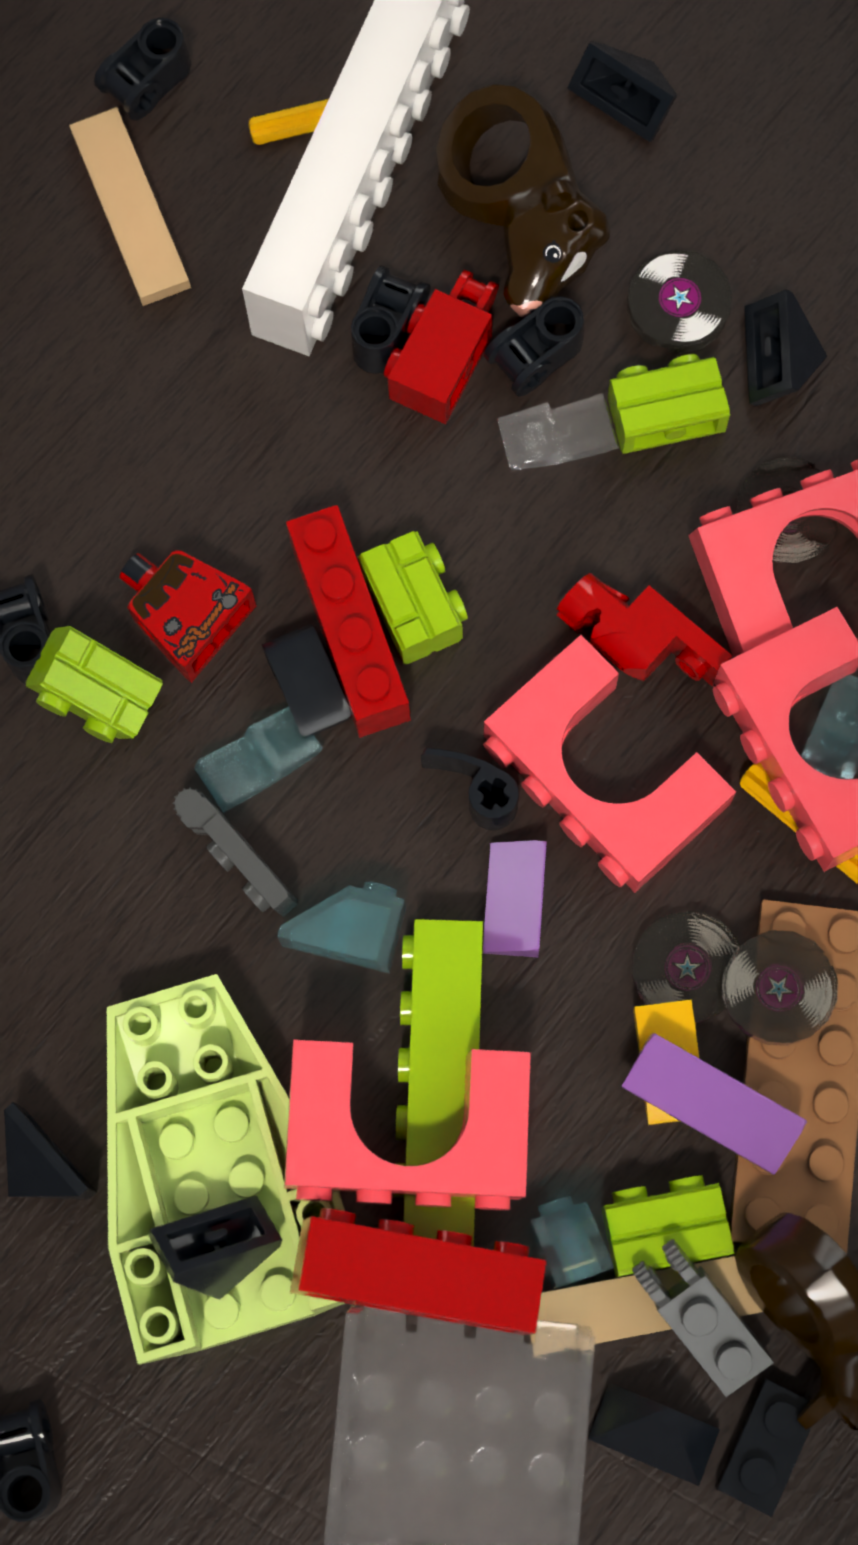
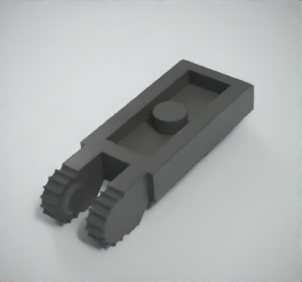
[173,787,298,917]
[632,1239,774,1397]

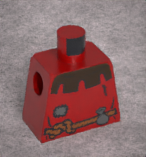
[120,550,257,683]

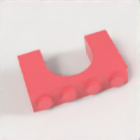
[688,459,858,657]
[713,607,858,872]
[483,635,736,893]
[284,1040,531,1210]

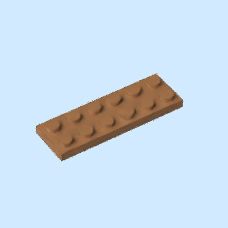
[729,900,858,1253]

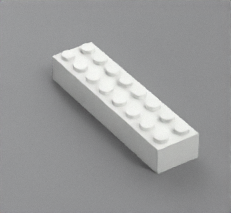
[242,0,470,356]

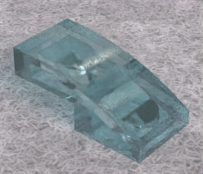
[801,674,858,779]
[194,707,322,813]

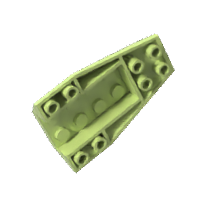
[107,974,345,1365]

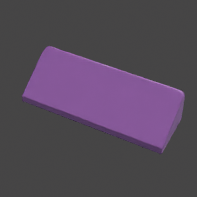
[621,1033,807,1175]

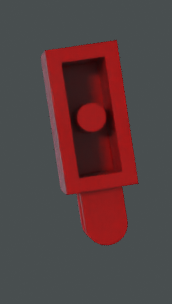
[384,270,499,425]

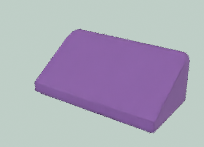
[482,840,547,958]

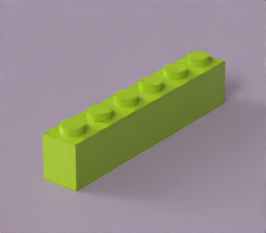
[394,919,483,1247]

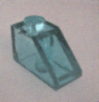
[277,882,406,973]
[530,1196,614,1290]

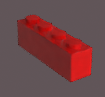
[286,505,411,738]
[290,1208,546,1335]

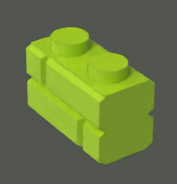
[608,354,730,454]
[358,531,468,665]
[25,626,163,743]
[602,1175,734,1277]

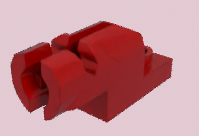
[556,573,733,687]

